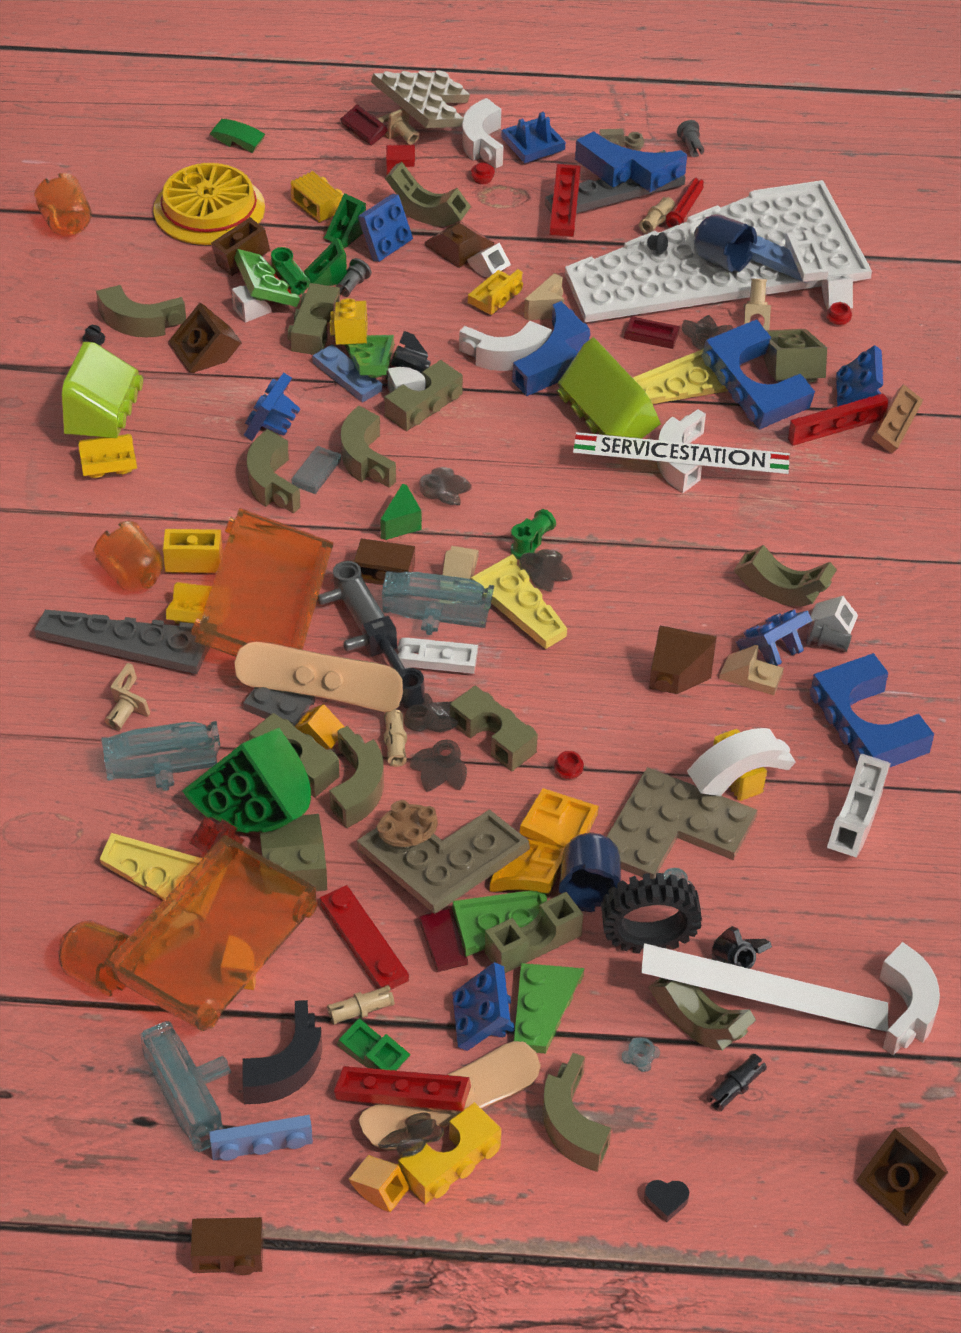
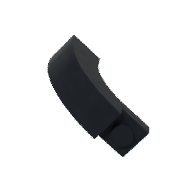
[242,1000,322,1105]

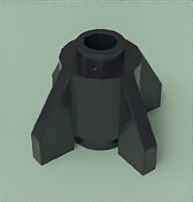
[385,331,431,380]
[712,926,772,969]

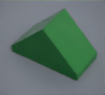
[324,193,366,248]
[304,238,347,286]
[380,484,422,540]

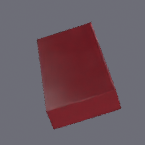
[340,104,388,146]
[624,316,680,349]
[419,909,468,972]

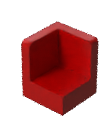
[386,145,415,175]

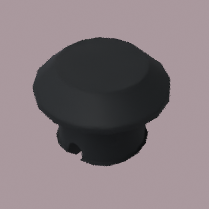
[647,232,668,254]
[82,325,105,345]

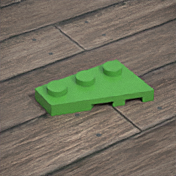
[234,249,300,307]
[344,335,395,378]
[452,891,548,957]
[514,963,585,1054]

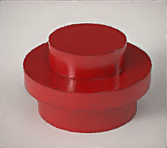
[471,163,495,184]
[827,302,852,325]
[554,751,584,779]

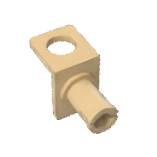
[378,108,419,145]
[744,279,771,330]
[105,663,150,731]

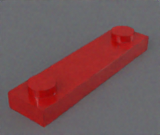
[550,164,581,237]
[788,393,889,446]
[320,885,409,990]
[334,1066,471,1111]

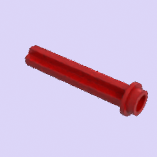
[665,177,704,228]

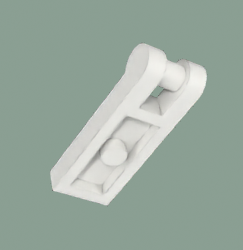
[784,230,829,282]
[397,638,478,674]

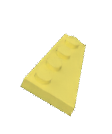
[633,349,728,404]
[471,554,567,649]
[100,833,227,924]

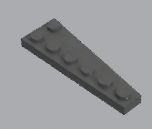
[545,150,686,213]
[34,609,217,674]

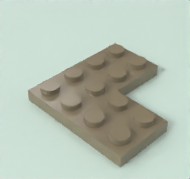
[371,70,470,128]
[607,767,758,879]
[357,809,530,914]

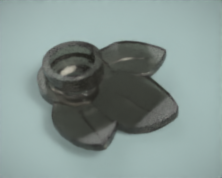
[682,315,733,350]
[419,467,472,505]
[519,549,573,592]
[404,693,458,732]
[410,739,467,792]
[378,1112,444,1158]

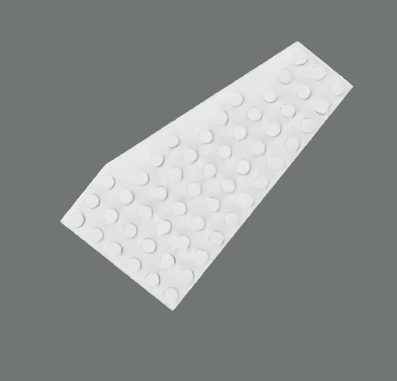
[565,180,872,322]

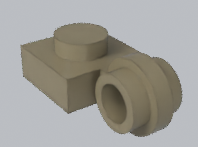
[599,129,644,151]

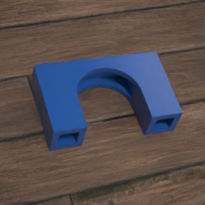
[702,319,815,430]
[810,653,934,768]

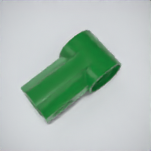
[271,247,310,295]

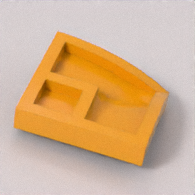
[520,788,599,848]
[490,839,564,894]

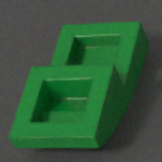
[210,118,265,153]
[337,1018,411,1071]

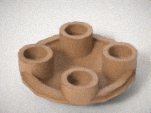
[377,800,438,847]

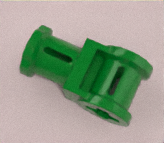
[510,509,556,560]

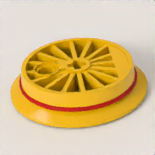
[153,163,265,245]

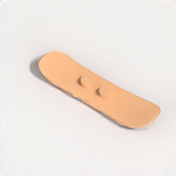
[234,642,403,712]
[359,1041,541,1151]

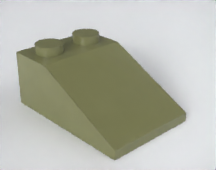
[763,329,827,382]
[260,814,327,896]

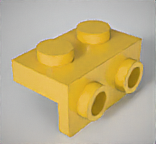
[467,269,523,315]
[78,434,137,478]
[166,582,230,628]

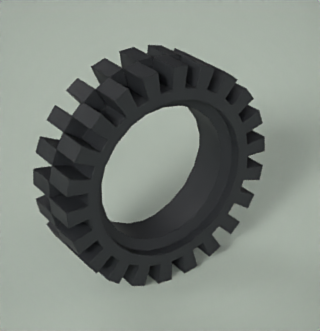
[601,873,702,954]

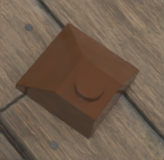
[425,221,494,268]
[169,302,242,373]
[649,625,717,694]
[856,1126,948,1226]

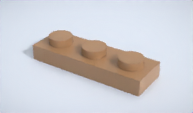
[871,384,923,454]

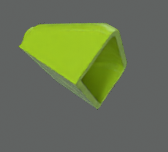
[557,337,661,439]
[62,342,143,438]

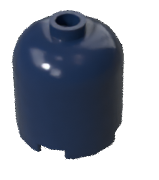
[694,214,757,272]
[559,833,621,912]

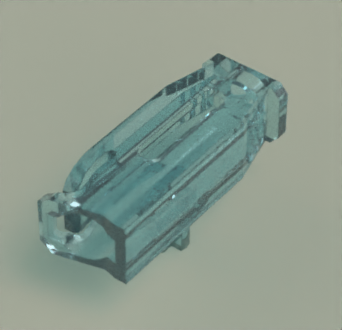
[382,571,495,635]
[101,721,220,791]
[140,1021,231,1152]

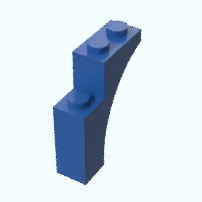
[575,131,687,192]
[512,301,591,396]

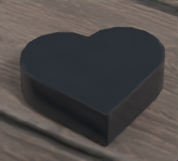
[644,1180,690,1222]

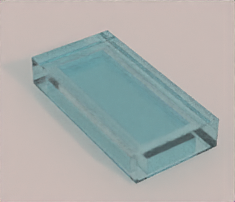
[291,446,341,494]

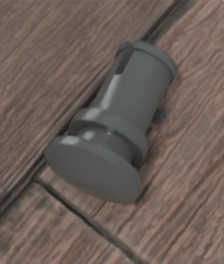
[677,120,704,157]
[336,258,372,297]
[806,619,852,652]

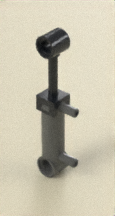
[317,561,425,709]

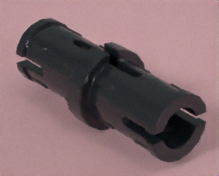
[707,1054,767,1112]

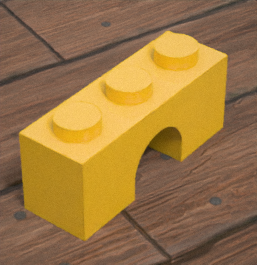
[398,1102,502,1204]

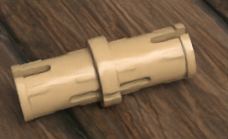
[639,197,675,234]
[384,709,407,767]
[327,985,395,1025]

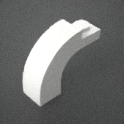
[462,98,503,169]
[459,321,552,371]
[657,409,706,493]
[687,728,796,796]
[827,754,891,857]
[880,942,940,1055]

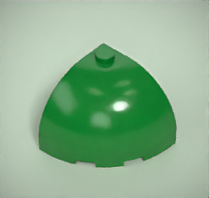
[182,728,311,833]

